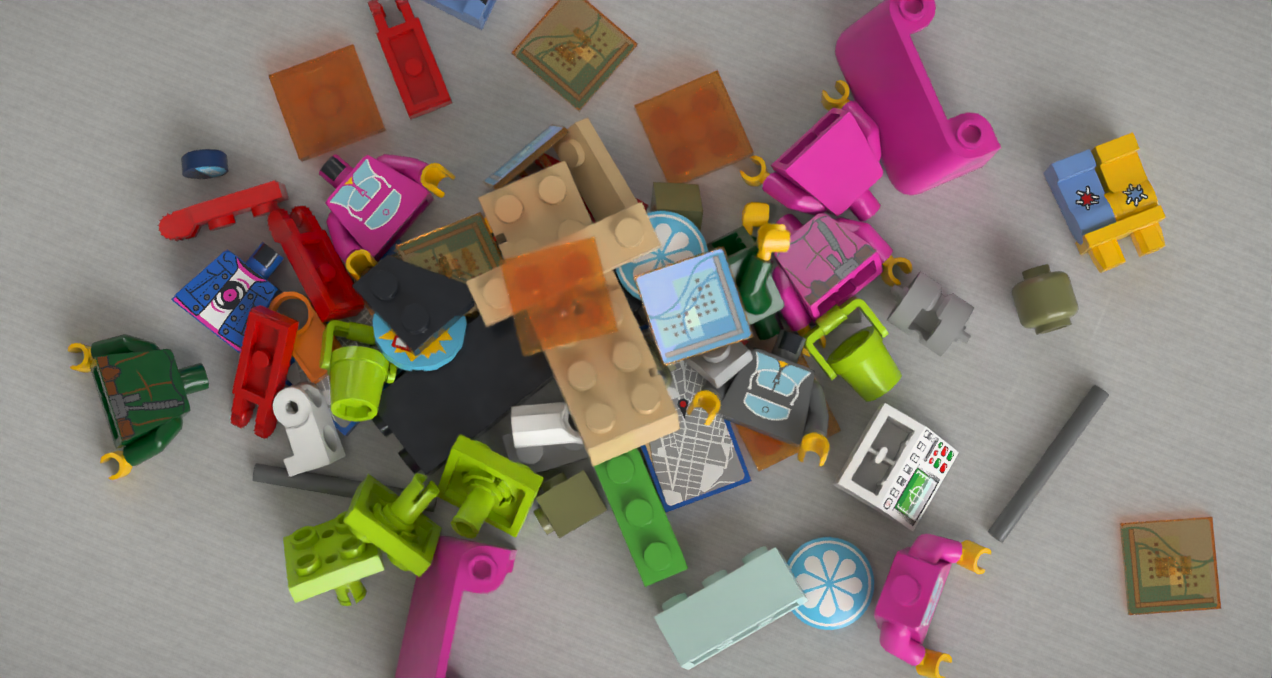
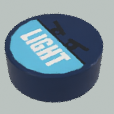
[181,149,229,179]

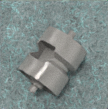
[887,271,974,356]

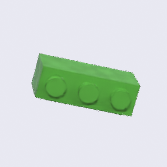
[594,448,688,587]

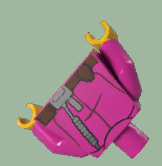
[772,213,913,357]

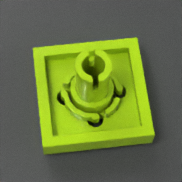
[437,434,544,539]
[343,473,442,577]
[283,511,385,606]

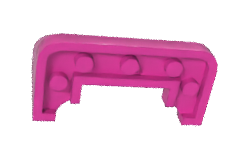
[835,0,1001,196]
[395,536,517,678]

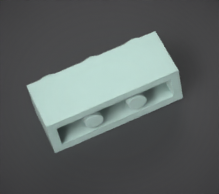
[654,546,808,670]

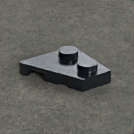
[352,255,476,357]

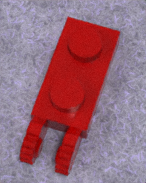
[367,0,452,120]
[158,180,289,242]
[267,205,365,323]
[230,305,299,439]

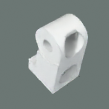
[273,382,346,477]

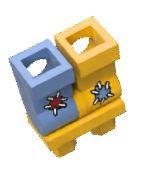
[1043,132,1166,273]

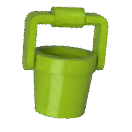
[803,297,902,402]
[319,320,397,422]

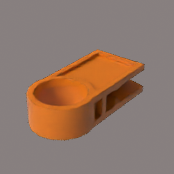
[268,291,342,384]

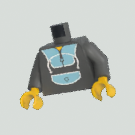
[686,330,830,466]

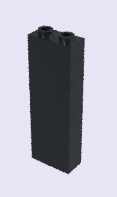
[371,269,645,476]

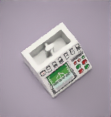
[833,403,959,532]

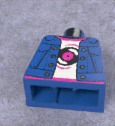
[171,241,284,353]

